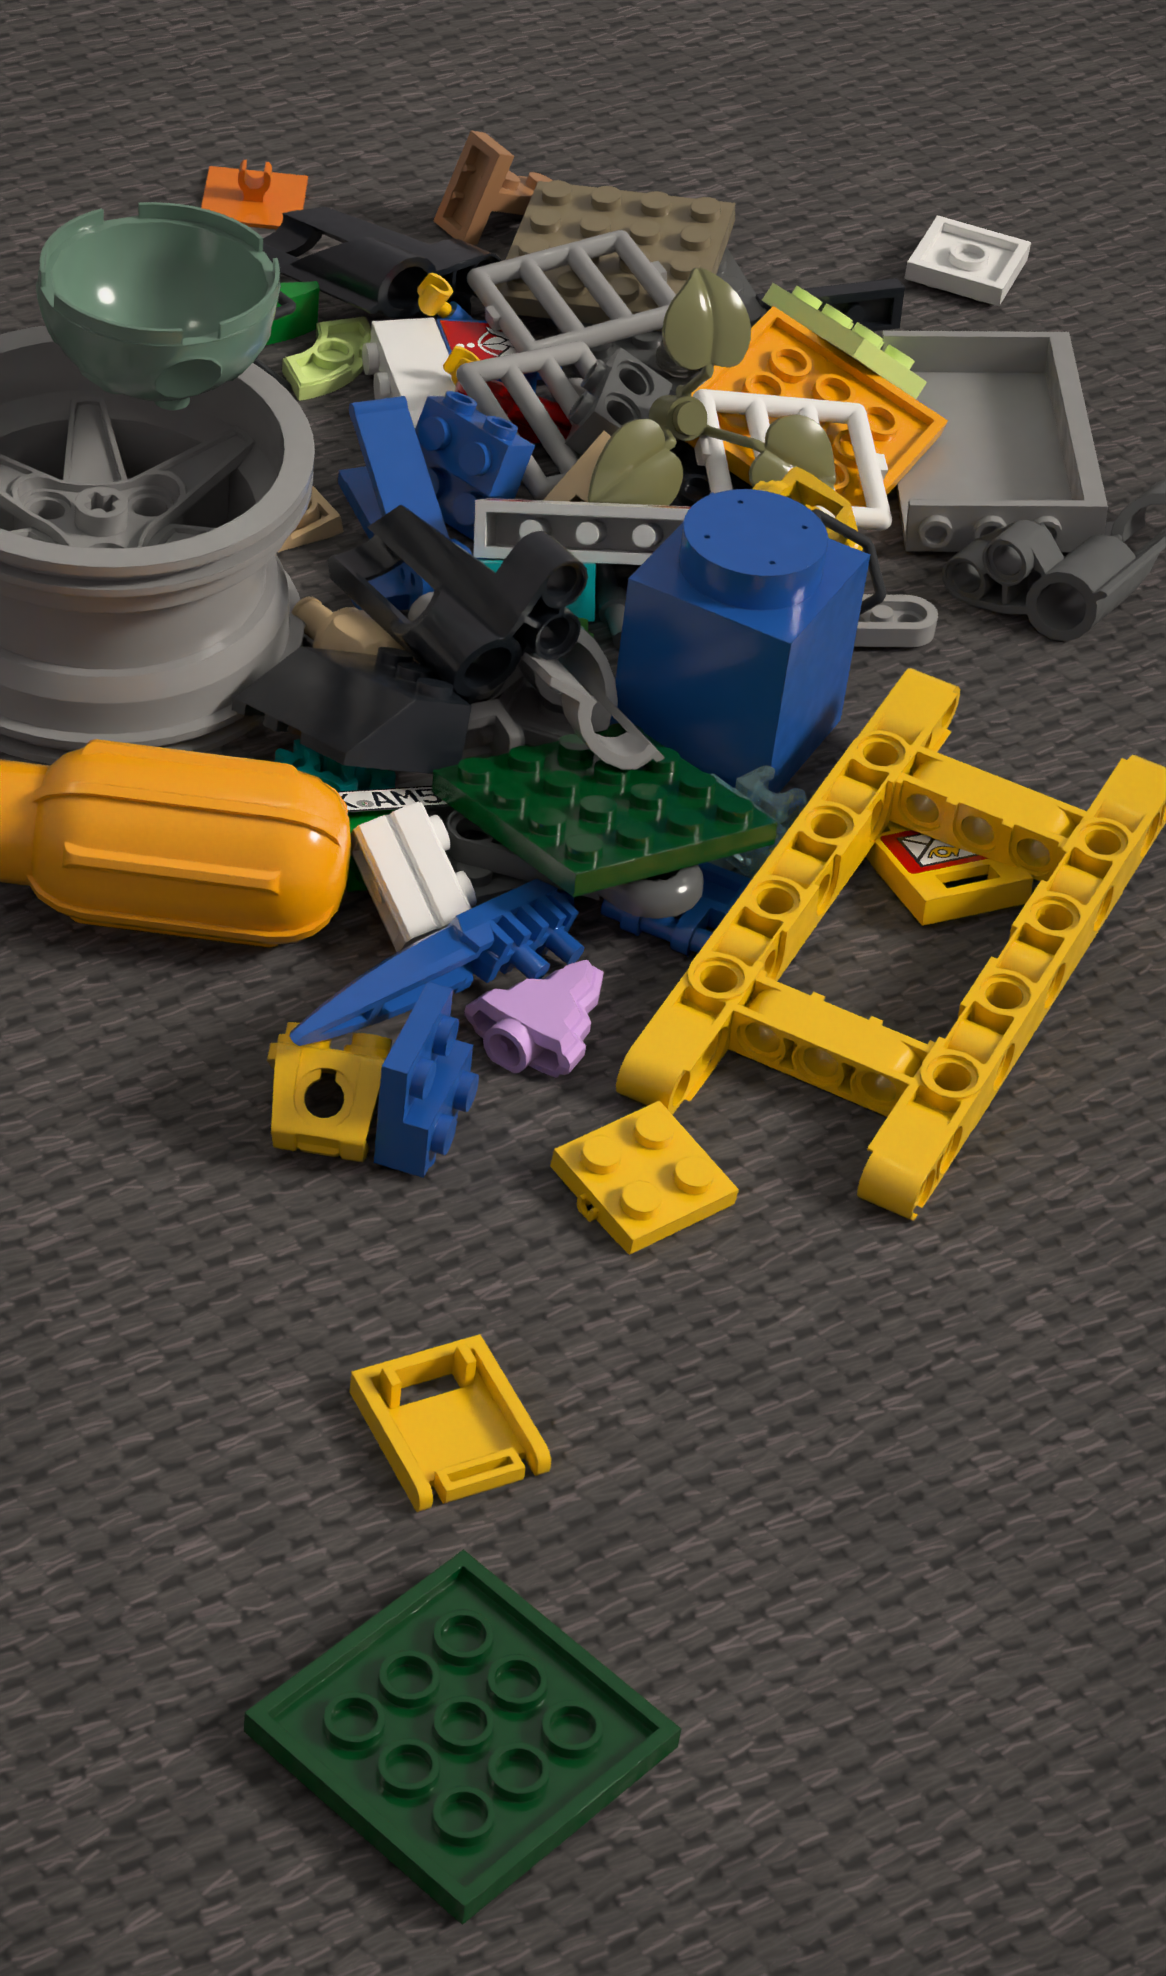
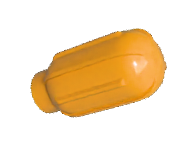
[0,739,351,947]

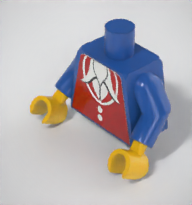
[417,273,562,410]

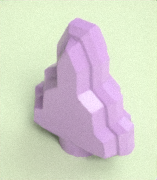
[464,960,604,1078]

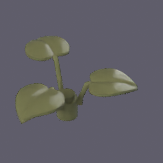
[588,268,836,506]

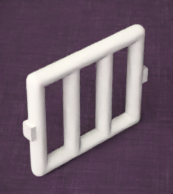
[692,389,892,531]

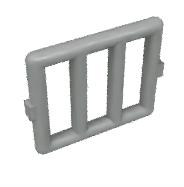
[467,230,676,353]
[456,341,597,500]

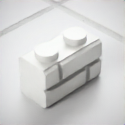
[350,801,477,952]

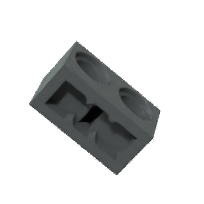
[565,347,672,455]

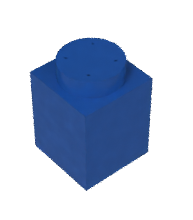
[609,489,870,804]

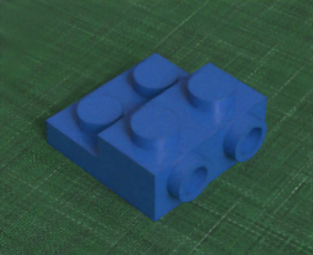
[415,391,535,541]
[374,982,479,1178]

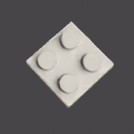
[904,215,1031,306]

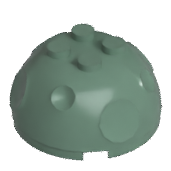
[36,202,281,410]

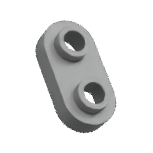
[854,594,938,647]

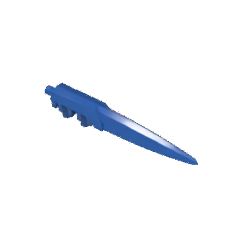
[289,879,585,1046]

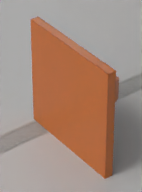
[201,160,308,230]

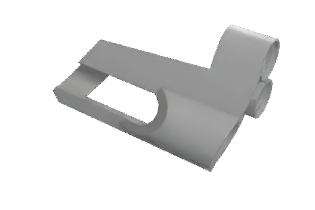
[408,592,665,770]

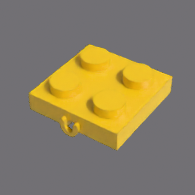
[550,1101,739,1255]

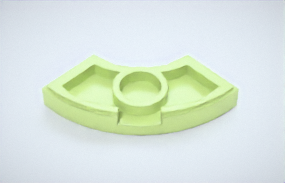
[282,317,371,401]

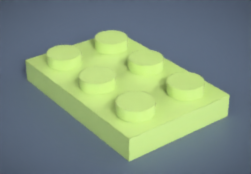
[762,283,927,399]

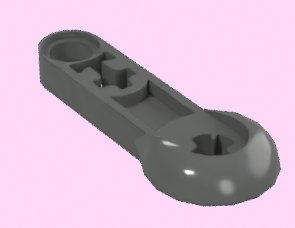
[446,810,704,919]

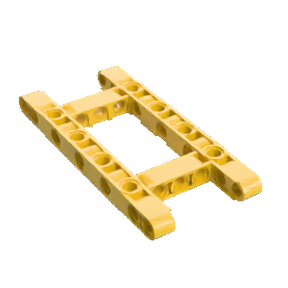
[616,668,1166,1221]

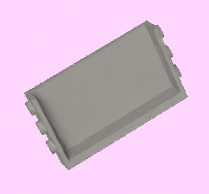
[881,331,1108,552]

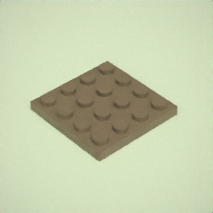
[495,180,735,332]

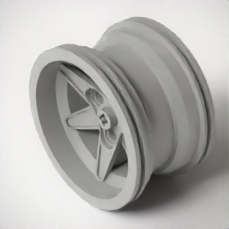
[0,326,315,764]

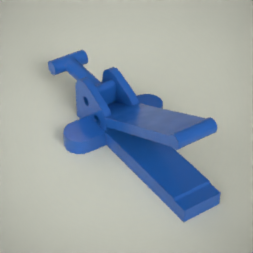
[338,396,497,611]

